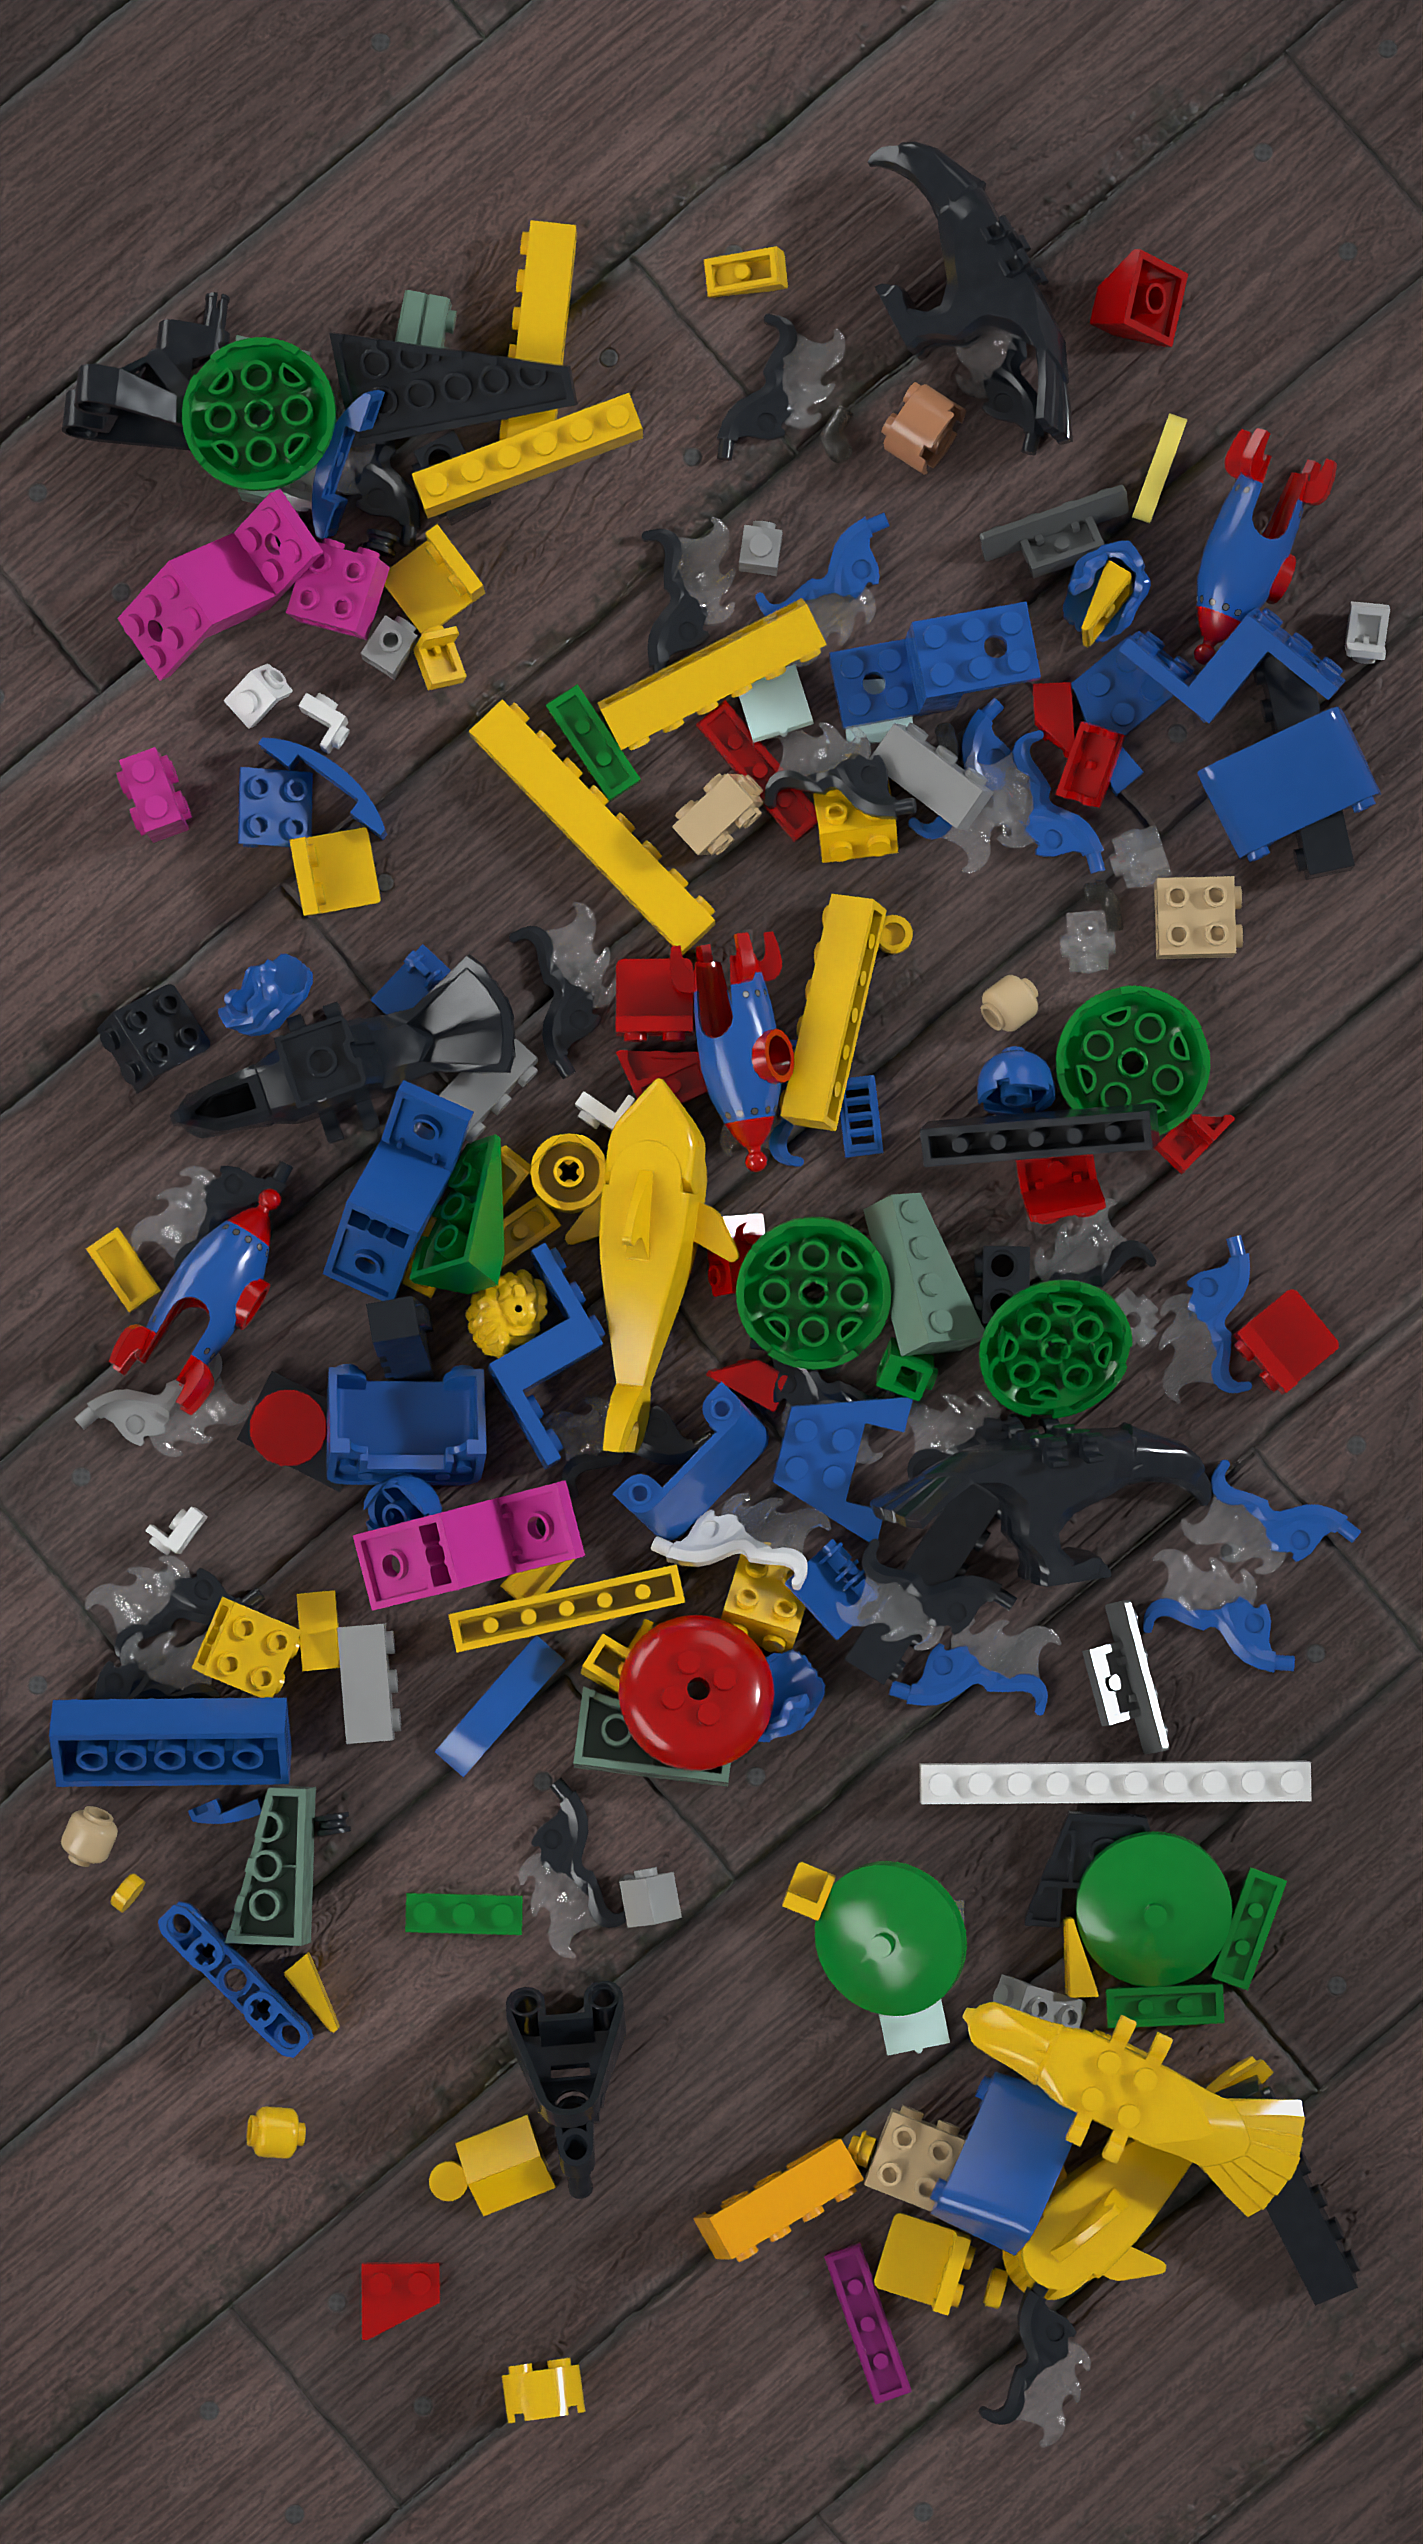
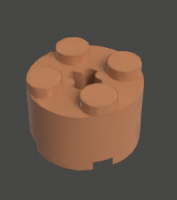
[881,382,966,475]

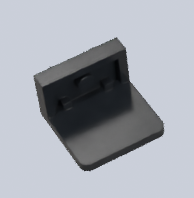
[96,984,210,1094]

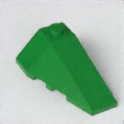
[409,1134,505,1294]

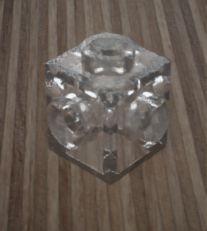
[1109,825,1172,889]
[1059,910,1116,974]
[1114,1287,1160,1349]

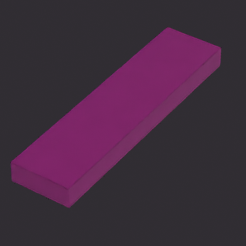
[824,2242,912,2405]

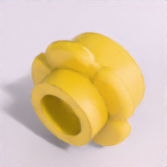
[848,2130,877,2168]

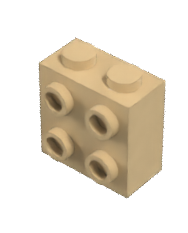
[672,773,765,855]
[1154,876,1243,959]
[863,2105,966,2211]

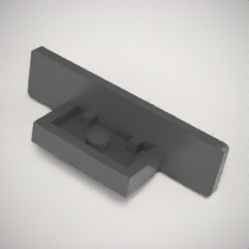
[979,485,1129,578]
[1082,1599,1169,1754]

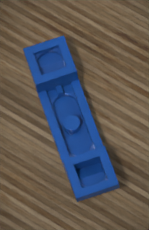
[312,390,385,539]
[258,737,388,840]
[435,1635,565,1777]

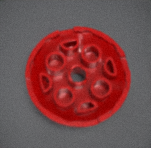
[618,1615,774,1771]

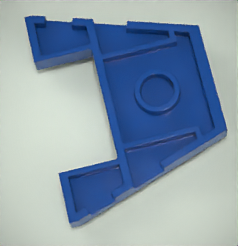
[1071,635,1231,796]
[772,1396,913,1543]

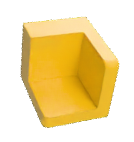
[782,1862,836,1921]

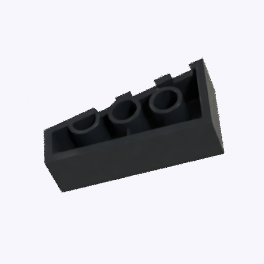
[366,1296,435,1382]

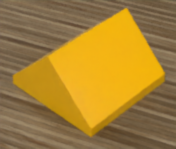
[455,2114,556,2216]

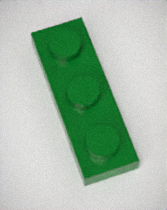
[546,684,641,803]
[1210,1867,1287,1991]
[405,1892,523,1935]
[1105,1983,1225,2028]

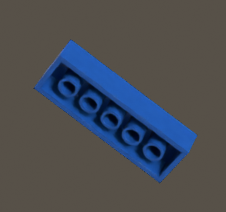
[49,1697,292,1787]

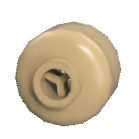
[980,975,1038,1032]
[61,1806,118,1867]

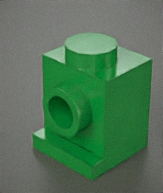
[876,1337,938,1401]

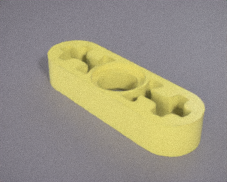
[1132,413,1188,523]

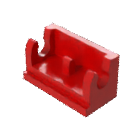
[1055,721,1126,808]

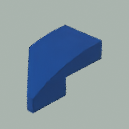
[188,1797,263,1824]

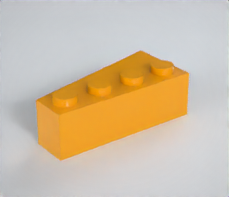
[693,2139,864,2262]

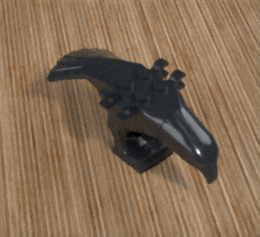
[868,141,1073,446]
[170,955,516,1144]
[870,1417,1212,1587]

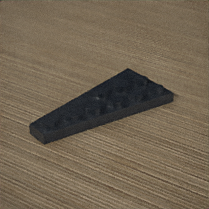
[329,332,578,448]

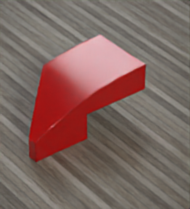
[1032,682,1074,758]
[1154,1114,1235,1175]
[706,1358,788,1412]

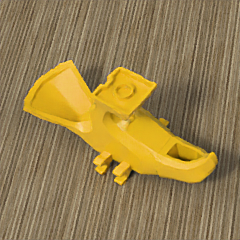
[962,2002,1305,2217]

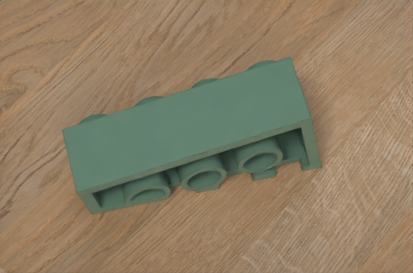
[863,1193,985,1356]
[573,1686,731,1787]
[225,1786,316,1946]

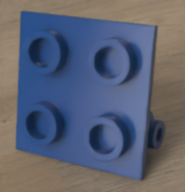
[238,767,313,848]
[370,944,451,1015]
[784,1539,885,1641]

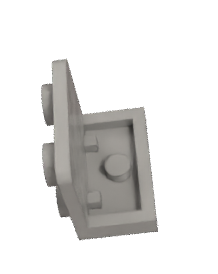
[978,1974,1086,2049]

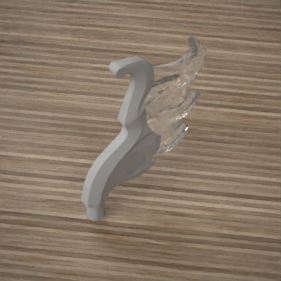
[74,1353,254,1457]

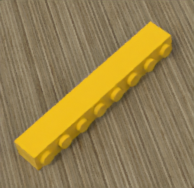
[469,699,715,955]

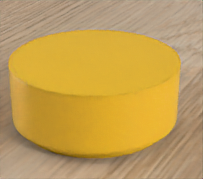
[878,915,913,955]
[110,1873,146,1913]
[429,2161,468,2201]
[983,2268,1008,2309]

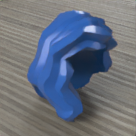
[1063,541,1151,643]
[218,953,313,1037]
[758,1649,825,1742]

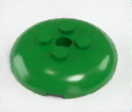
[182,337,336,491]
[1056,986,1210,1135]
[736,1217,891,1370]
[979,1280,1132,1419]

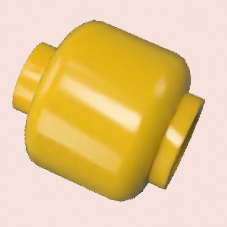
[246,2106,306,2159]

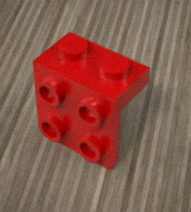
[616,958,693,1042]
[1015,1154,1106,1224]
[1233,1289,1339,1395]

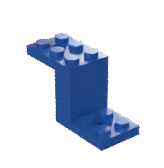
[829,602,1041,730]
[1119,607,1346,723]
[323,1080,474,1301]
[487,1243,605,1470]

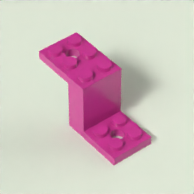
[117,489,323,681]
[353,1480,585,1611]

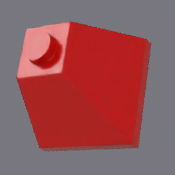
[1089,249,1188,347]

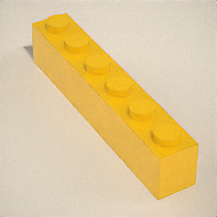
[499,220,577,441]
[412,393,643,518]
[597,598,827,750]
[779,894,887,1131]
[448,1564,685,1652]

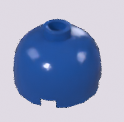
[977,1046,1055,1115]
[364,1475,442,1531]

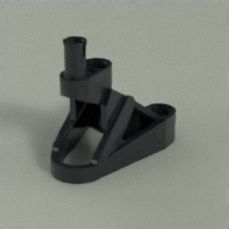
[62,292,230,451]
[506,1980,626,2199]

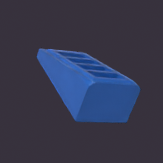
[840,1075,884,1158]

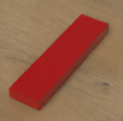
[696,700,818,843]

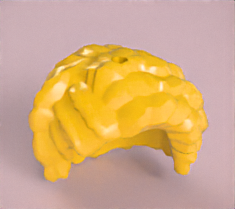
[465,1269,548,1359]

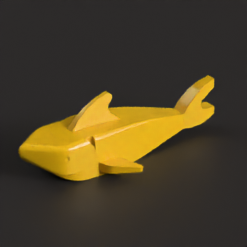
[565,1078,740,1453]

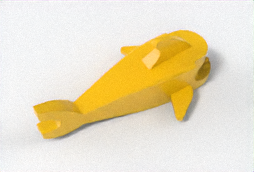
[1002,2056,1274,2300]

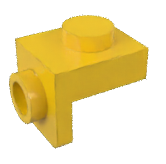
[413,625,467,690]

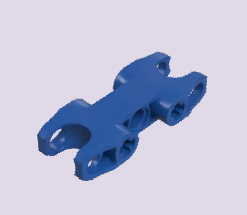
[158,1901,314,2058]

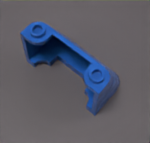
[1197,707,1381,863]
[327,1364,487,1485]
[613,1382,769,1541]
[930,2072,1076,2256]

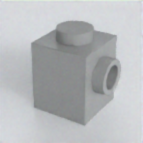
[739,521,782,576]
[360,615,419,680]
[620,1867,682,1928]

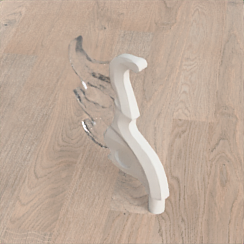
[651,1493,831,1590]

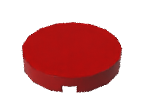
[250,1390,327,1466]

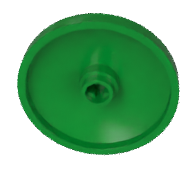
[1075,1831,1232,1987]
[815,1861,967,2016]

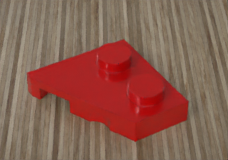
[616,1050,708,1104]
[361,2262,440,2340]

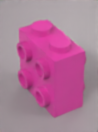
[286,538,390,640]
[116,747,192,843]

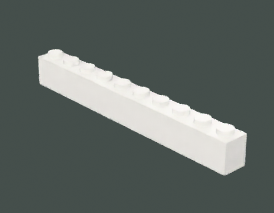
[919,1760,1311,1804]

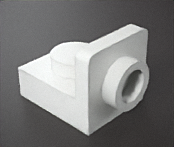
[145,1507,208,1555]

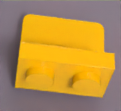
[813,779,898,863]
[721,1554,805,1653]
[874,2213,976,2315]

